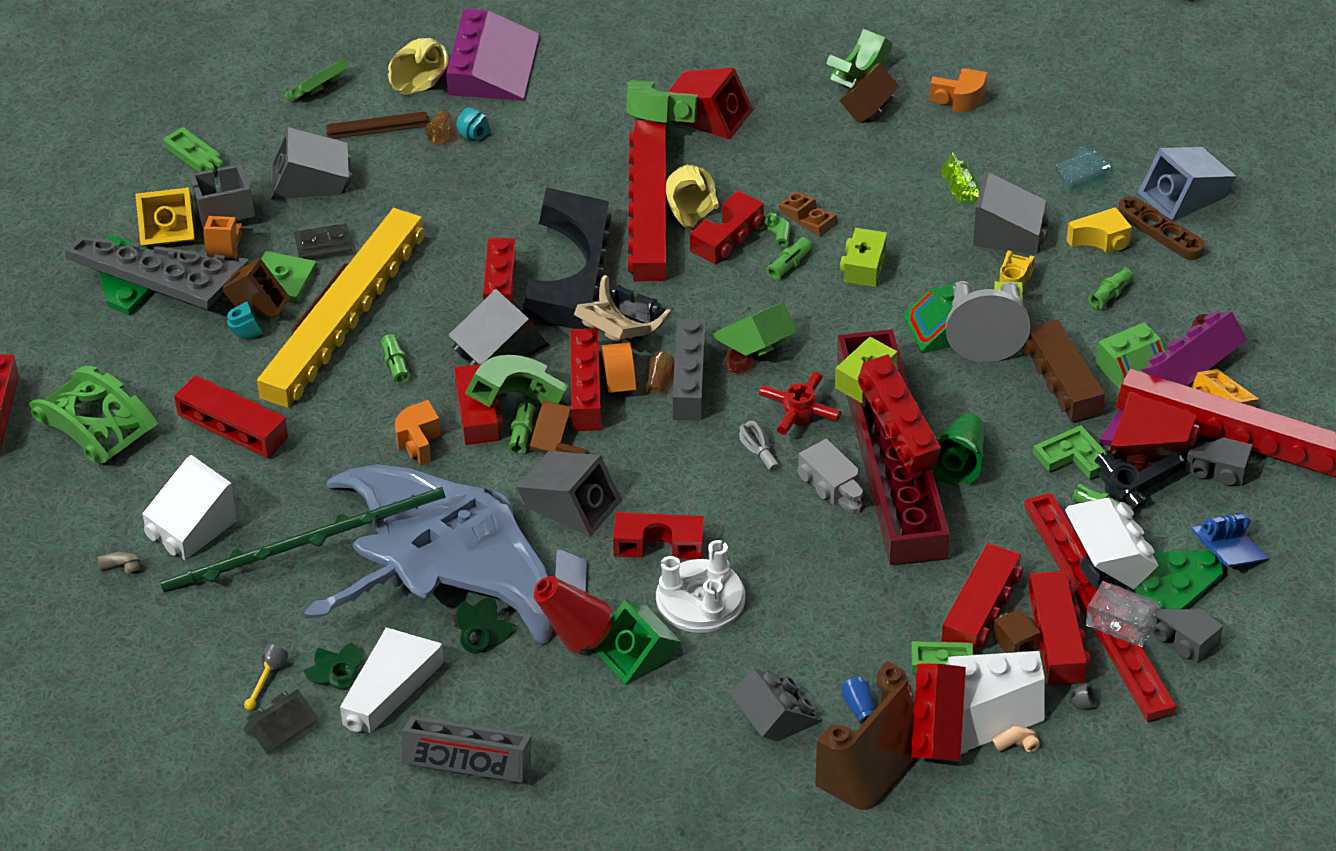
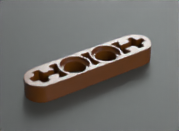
[1118,196,1204,260]

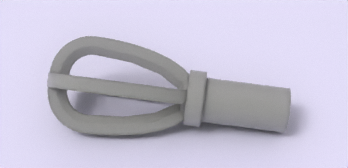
[739,421,779,472]

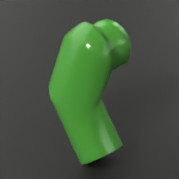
[764,213,791,247]

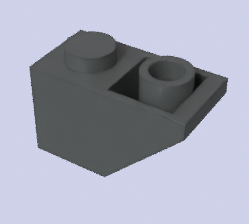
[1185,438,1252,487]
[1150,609,1223,663]

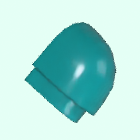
[456,107,491,142]
[227,302,264,339]

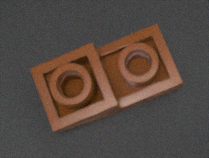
[778,192,838,236]
[530,400,571,454]

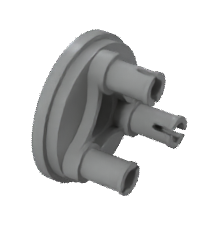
[946,281,1030,361]

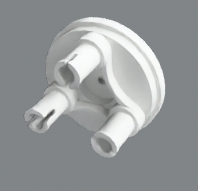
[656,540,746,633]

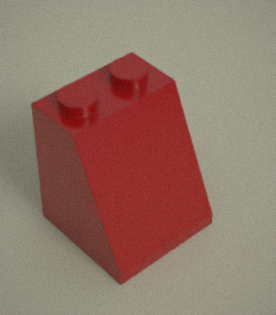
[668,67,753,140]
[1110,392,1199,461]

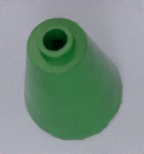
[931,414,985,486]

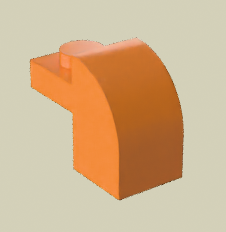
[929,68,988,112]
[204,216,243,258]
[600,342,636,393]
[395,400,441,466]

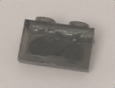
[243,689,319,754]

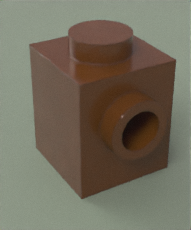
[993,608,1040,653]

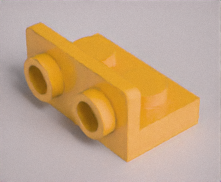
[1191,369,1259,407]

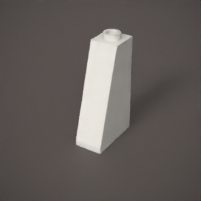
[340,628,443,734]

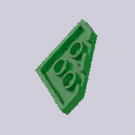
[99,234,154,315]
[1134,551,1223,625]

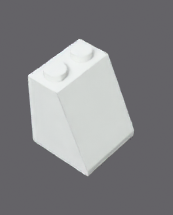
[142,455,237,560]

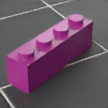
[1141,311,1247,386]

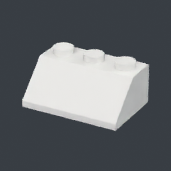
[1065,497,1159,589]

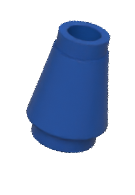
[841,677,875,724]

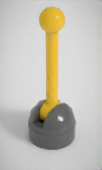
[244,644,288,711]

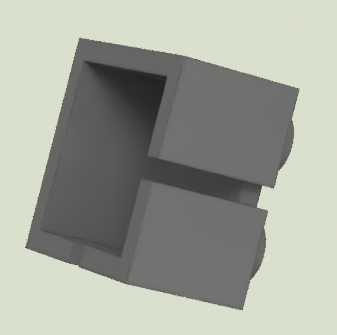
[189,164,255,227]

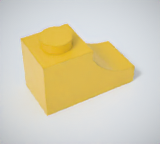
[1067,207,1132,253]

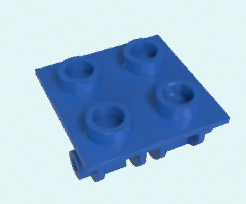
[1191,513,1269,567]

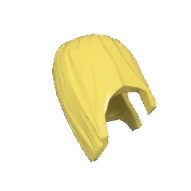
[388,38,449,95]
[666,165,719,229]

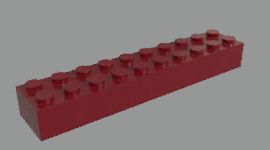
[837,329,949,565]

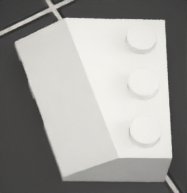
[946,651,1045,755]

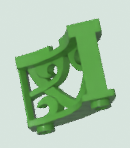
[29,366,159,465]

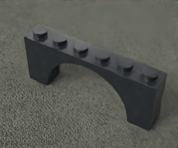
[522,187,612,329]

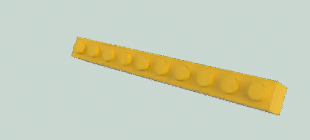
[257,208,425,408]

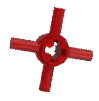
[759,372,841,435]

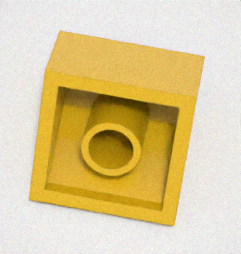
[135,187,196,247]

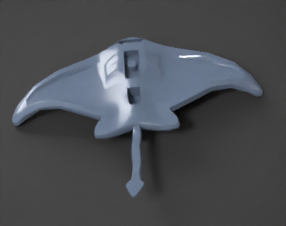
[304,464,553,644]

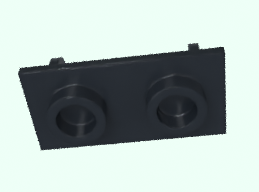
[609,284,665,323]

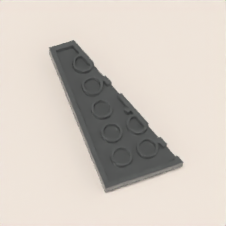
[65,236,249,309]

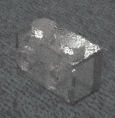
[1086,581,1159,647]

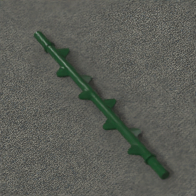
[160,487,446,592]

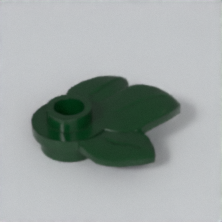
[455,597,513,653]
[304,643,362,689]

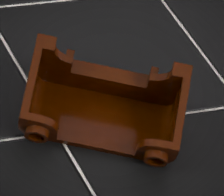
[815,661,916,810]

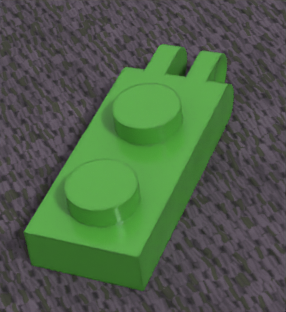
[285,58,349,101]
[163,127,224,174]

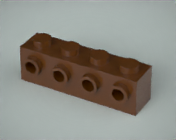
[1023,319,1105,422]

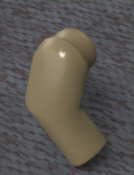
[97,552,140,574]

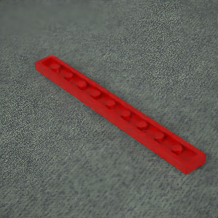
[1024,492,1176,722]

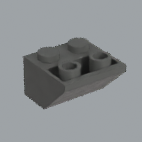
[731,668,822,741]

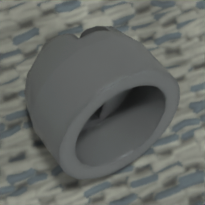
[1071,683,1097,710]

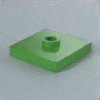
[261,251,317,303]

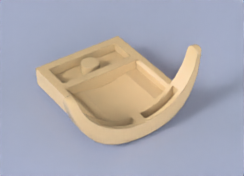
[574,275,672,341]

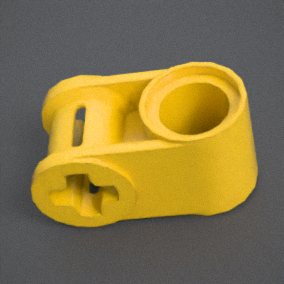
[999,250,1035,293]

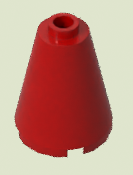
[534,576,613,654]

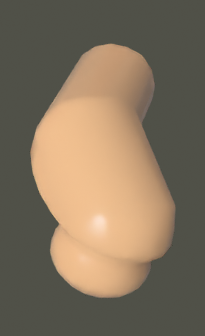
[992,726,1040,752]

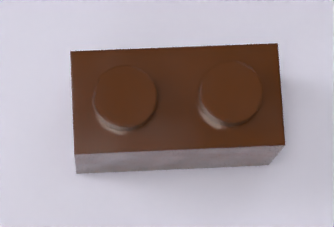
[839,63,899,123]

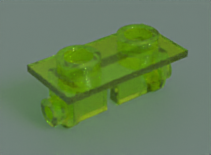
[941,152,979,205]

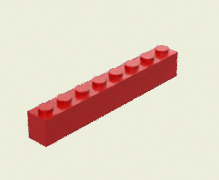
[628,120,666,281]
[1116,369,1336,477]

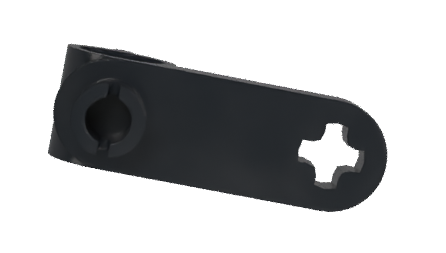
[1094,450,1187,511]

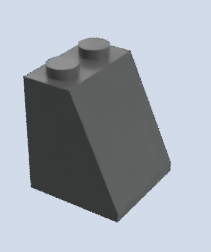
[271,127,352,199]
[973,172,1050,254]
[517,451,622,537]

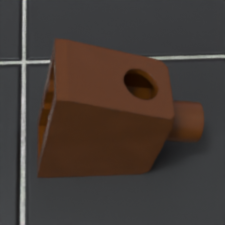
[222,258,291,317]

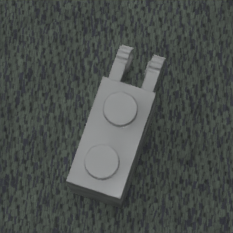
[797,439,863,514]

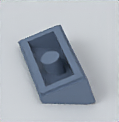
[555,550,587,592]

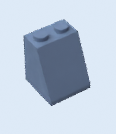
[1138,147,1236,221]

